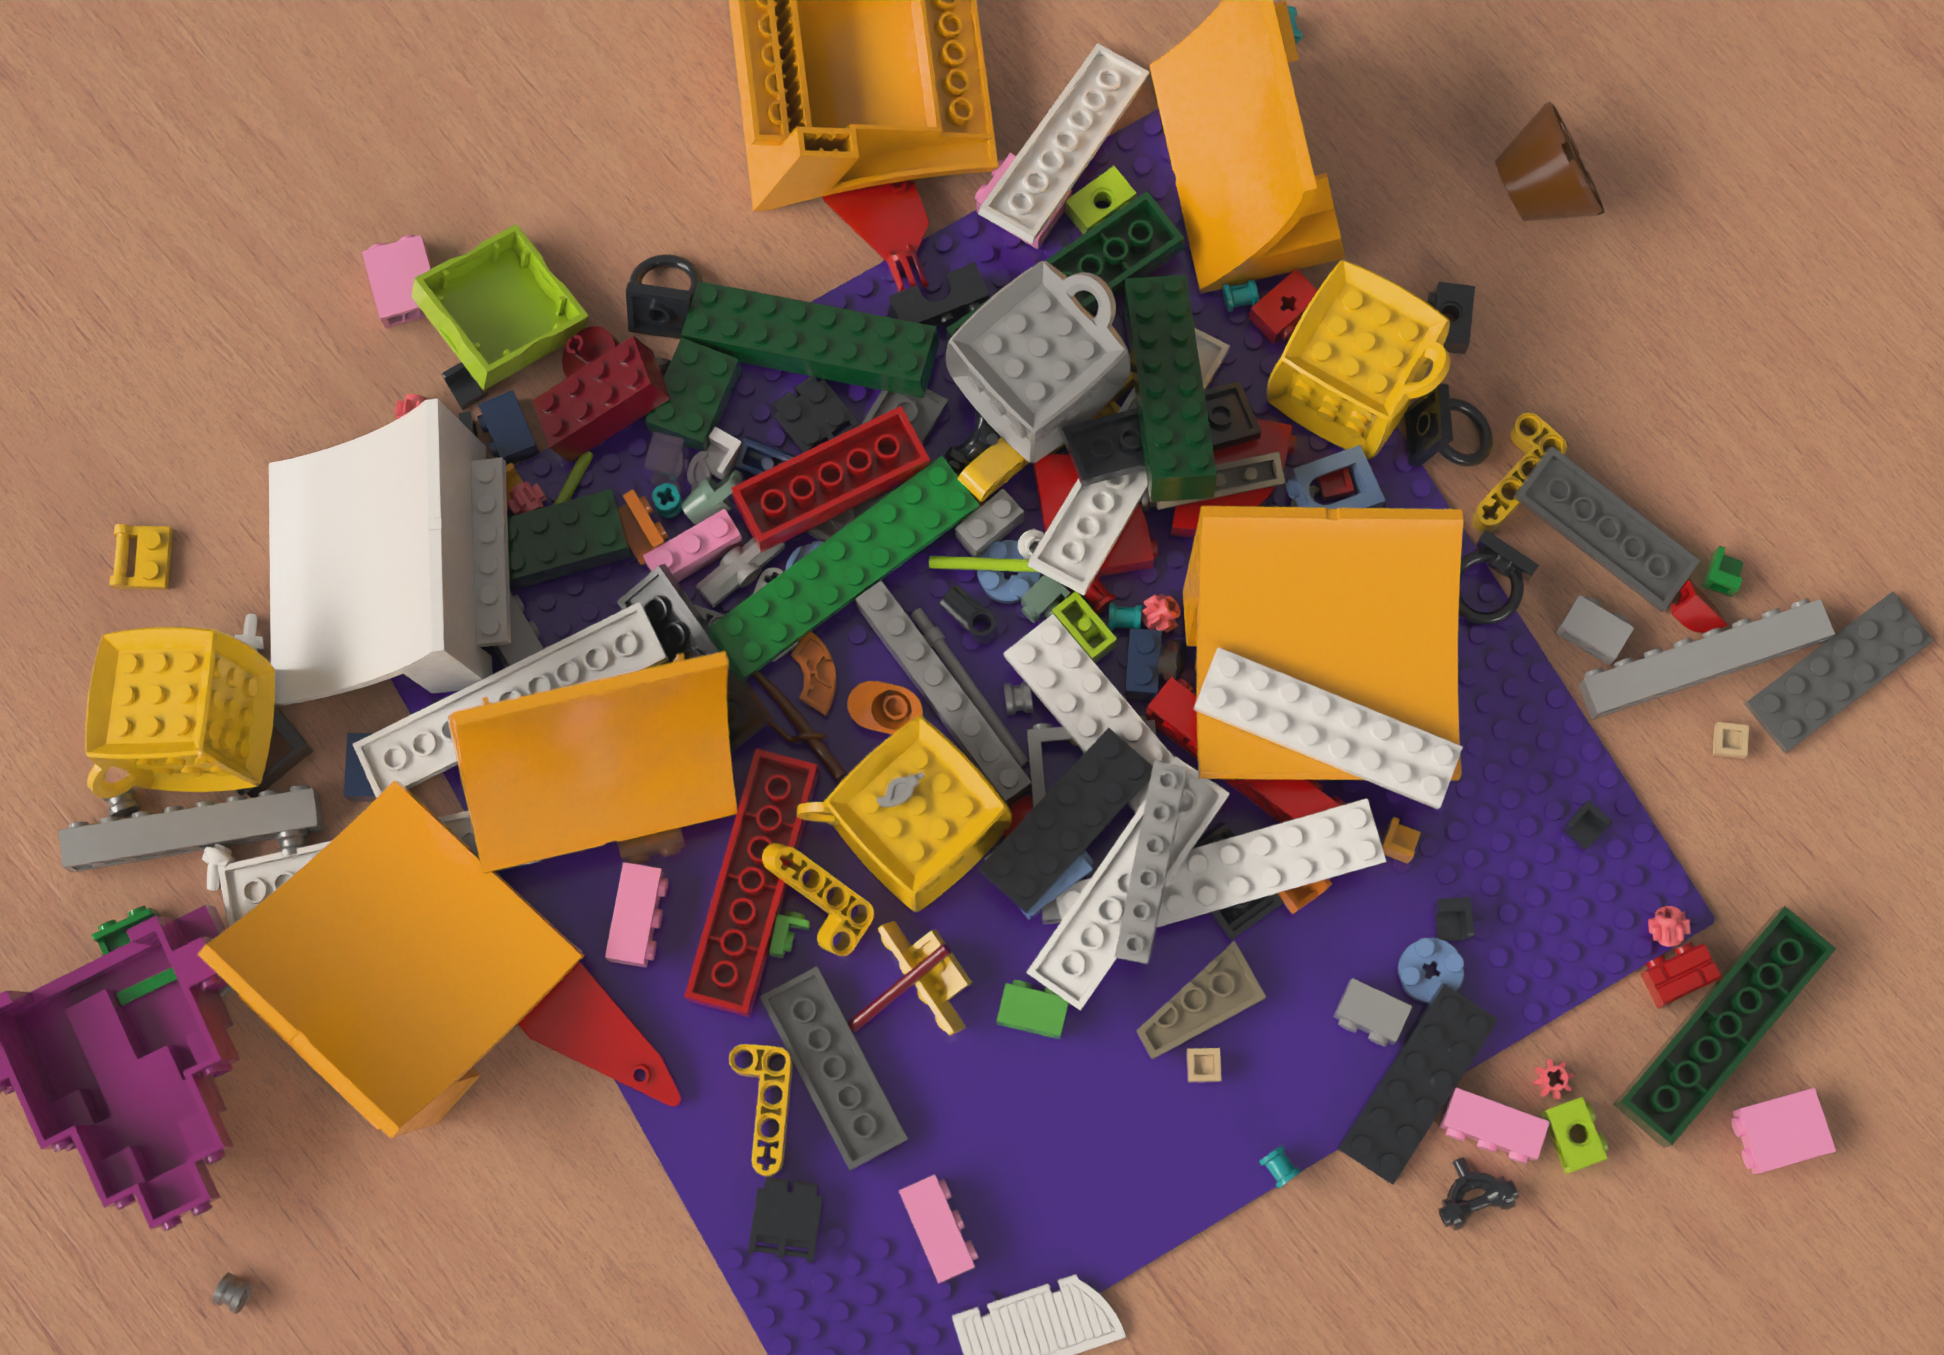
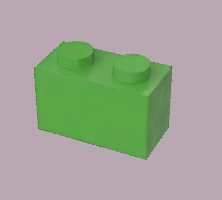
[997,980,1068,1040]

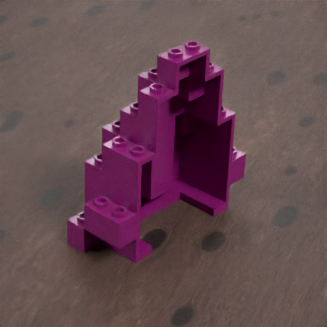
[0,905,240,1231]

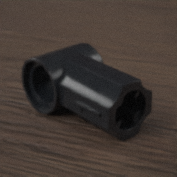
[939,585,998,644]

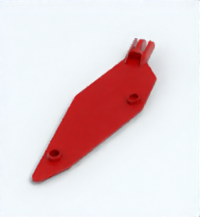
[822,180,929,292]
[518,961,681,1107]

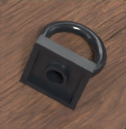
[626,254,703,339]
[1405,383,1493,467]
[1458,530,1539,625]

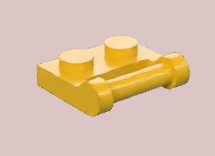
[109,524,173,590]

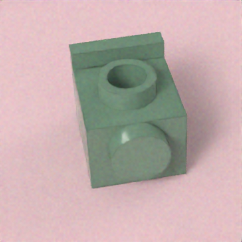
[1021,575,1070,623]

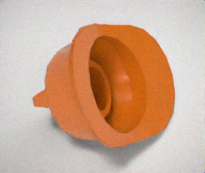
[848,681,923,735]

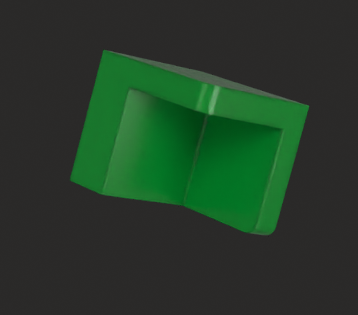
[1702,546,1743,597]

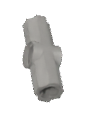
[696,538,785,608]

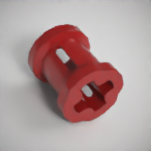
[1079,574,1117,615]

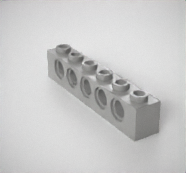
[1115,761,1188,964]

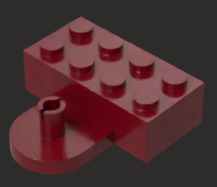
[533,326,670,462]

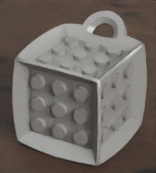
[946,261,1130,463]

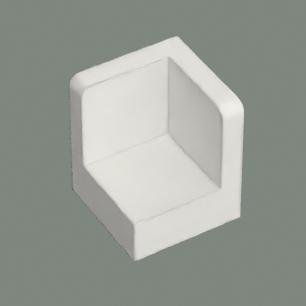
[706,427,742,480]

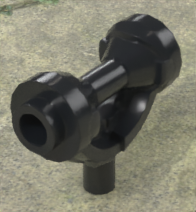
[944,410,998,475]
[1438,1157,1519,1231]

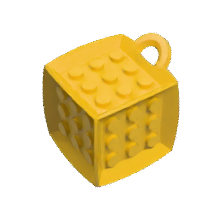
[1266,260,1451,459]
[85,627,275,799]
[797,716,1012,912]

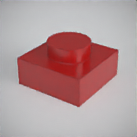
[1317,467,1355,501]

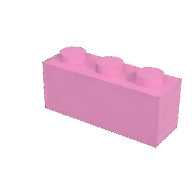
[643,509,743,582]
[605,862,668,968]
[1439,1088,1550,1164]
[899,1175,978,1284]

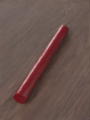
[848,943,952,1032]

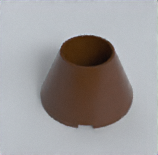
[1495,101,1605,221]

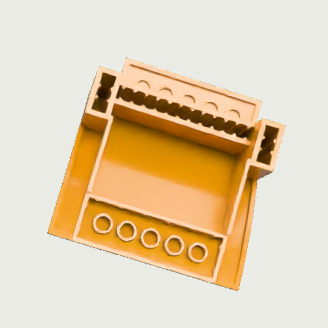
[729,0,999,212]
[1149,0,1346,294]
[1183,506,1464,780]
[448,652,737,873]
[198,781,585,1138]

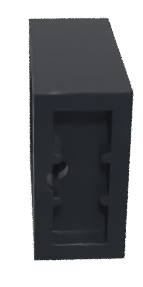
[236,705,313,798]

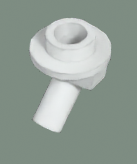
[1018,528,1045,559]
[235,614,264,651]
[202,844,235,891]

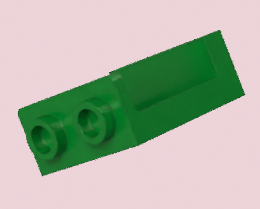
[91,906,178,1006]

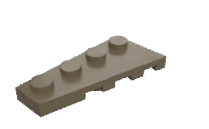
[1136,940,1266,1060]

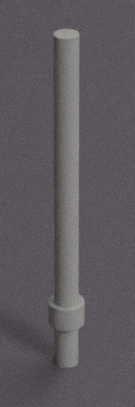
[911,608,1029,768]

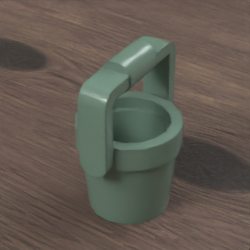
[681,469,743,525]

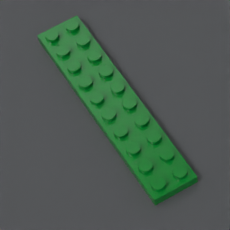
[709,456,980,680]

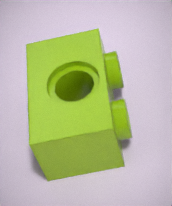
[1065,166,1137,234]
[1051,591,1117,663]
[1541,1097,1609,1174]

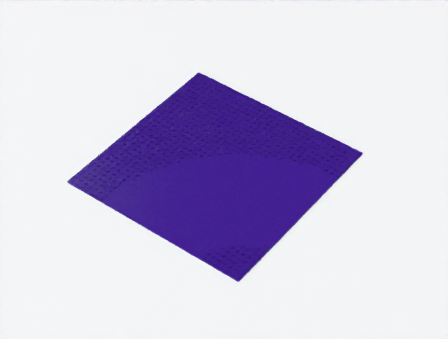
[390,108,1715,1355]

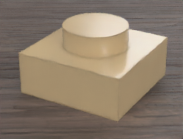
[1713,722,1749,759]
[1187,1048,1221,1083]

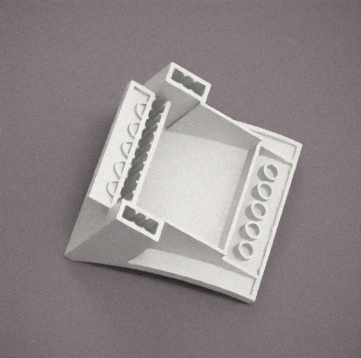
[269,399,511,707]

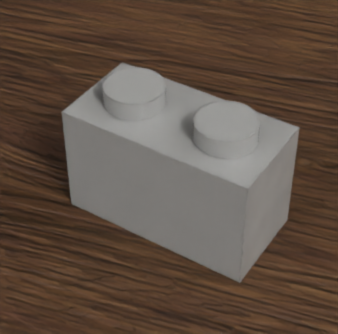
[955,489,1024,557]
[1555,595,1634,666]
[1333,978,1412,1047]

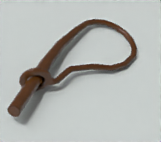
[752,671,847,781]

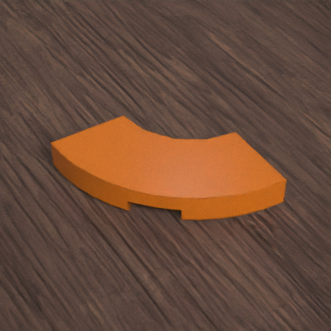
[791,632,837,717]

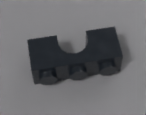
[889,263,989,327]

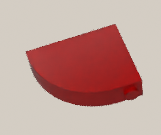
[1171,419,1296,538]
[1033,454,1158,576]

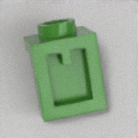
[769,911,810,959]

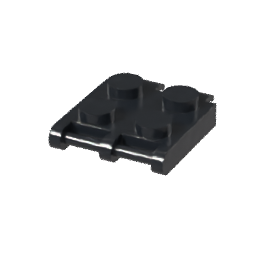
[773,376,860,453]
[748,1177,823,1263]

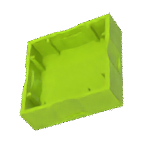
[411,224,589,390]

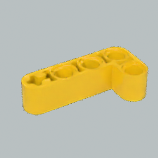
[1472,412,1567,533]
[958,437,1030,502]
[762,843,874,956]
[729,1044,793,1177]

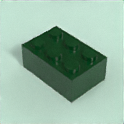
[645,338,742,451]

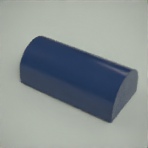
[735,436,796,475]

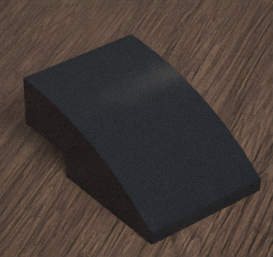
[1192,822,1283,941]

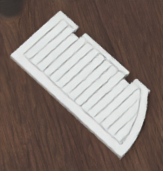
[952,1274,1126,1355]

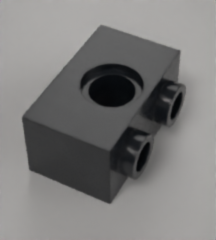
[1427,282,1475,354]

